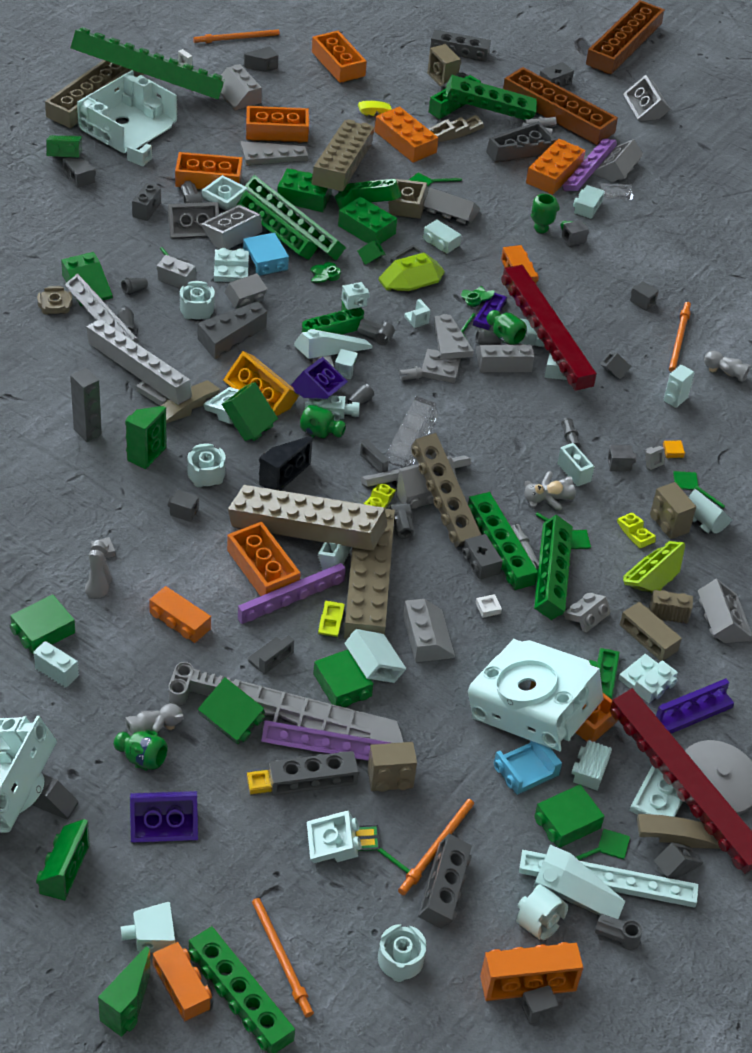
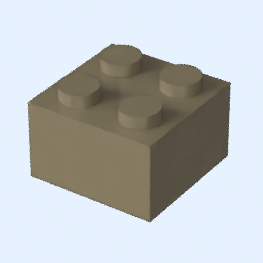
[427,44,461,87]
[388,179,428,219]
[650,482,696,539]
[367,742,417,792]

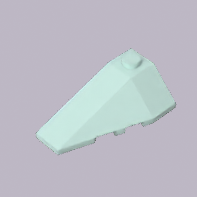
[294,329,372,359]
[533,845,625,919]

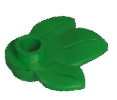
[310,262,341,283]
[461,286,495,307]

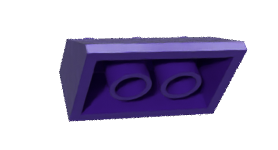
[290,357,348,399]
[130,791,198,842]

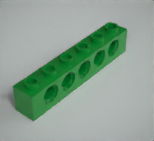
[446,75,537,120]
[237,191,318,260]
[468,492,538,590]
[534,515,573,620]
[188,926,295,1053]

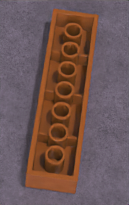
[586,0,665,74]
[503,67,618,145]

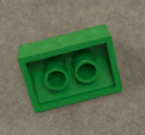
[125,406,167,469]
[36,819,90,901]

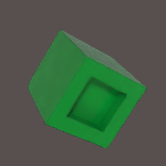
[357,240,386,264]

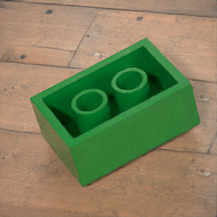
[277,168,332,212]
[338,197,397,244]

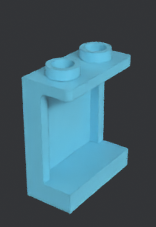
[243,232,289,276]
[494,740,562,795]

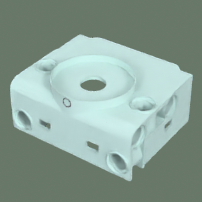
[77,70,177,153]
[468,639,604,751]
[0,716,57,833]

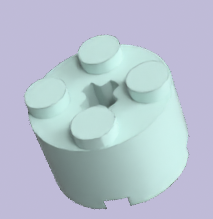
[180,281,215,320]
[188,444,225,487]
[516,884,568,940]
[378,924,426,982]

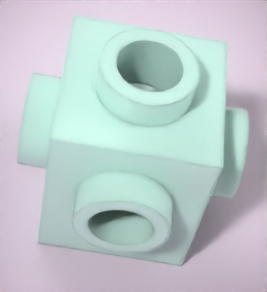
[341,282,369,310]

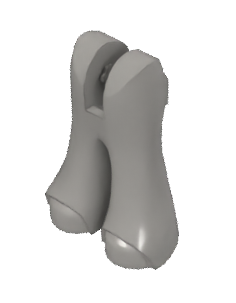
[85,540,112,598]

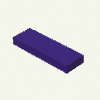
[473,293,507,330]

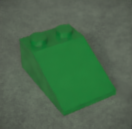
[61,252,113,306]
[98,946,151,1037]

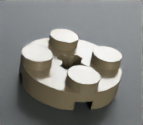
[37,286,73,315]

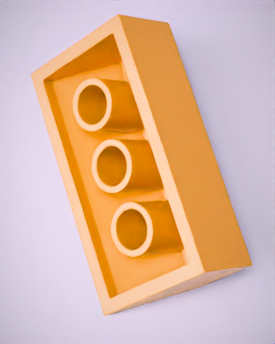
[223,351,299,416]

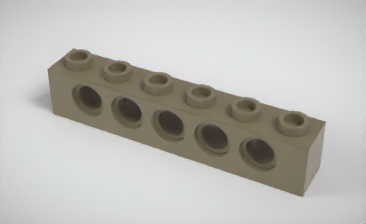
[411,433,481,548]

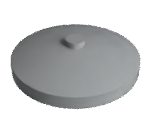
[685,740,752,815]

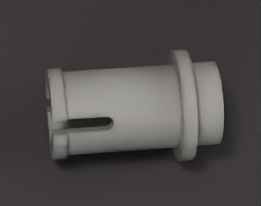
[399,366,422,381]

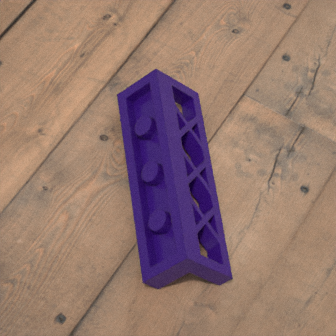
[656,678,734,734]

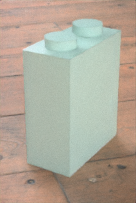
[345,629,406,683]

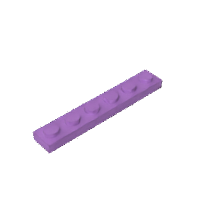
[563,139,617,191]
[238,563,345,624]
[261,720,391,761]

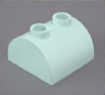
[202,175,248,211]
[689,489,733,534]

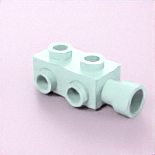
[305,396,360,421]

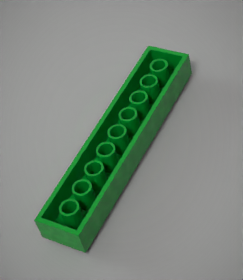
[70,27,225,100]

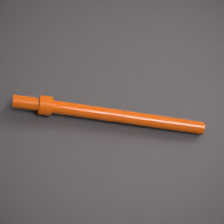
[193,29,280,43]
[669,302,691,372]
[398,799,474,895]
[252,898,314,1017]

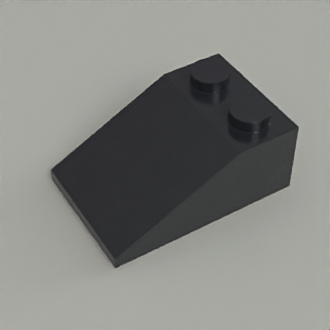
[258,436,313,491]

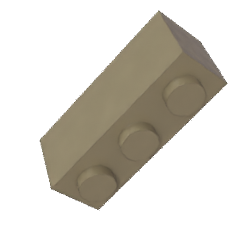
[620,601,682,661]

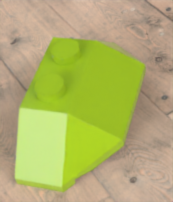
[378,252,445,291]
[623,541,685,593]

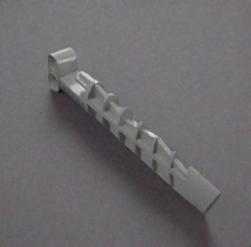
[169,662,403,743]

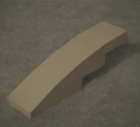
[429,115,484,142]
[161,380,220,423]
[637,814,721,849]

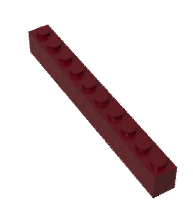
[501,264,597,391]
[610,688,752,874]

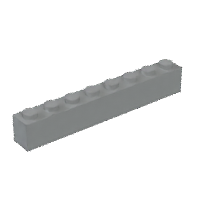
[86,319,192,405]

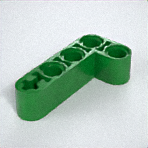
[335,179,401,210]
[301,301,365,335]

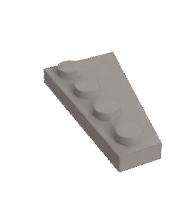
[240,141,308,165]
[434,314,474,360]

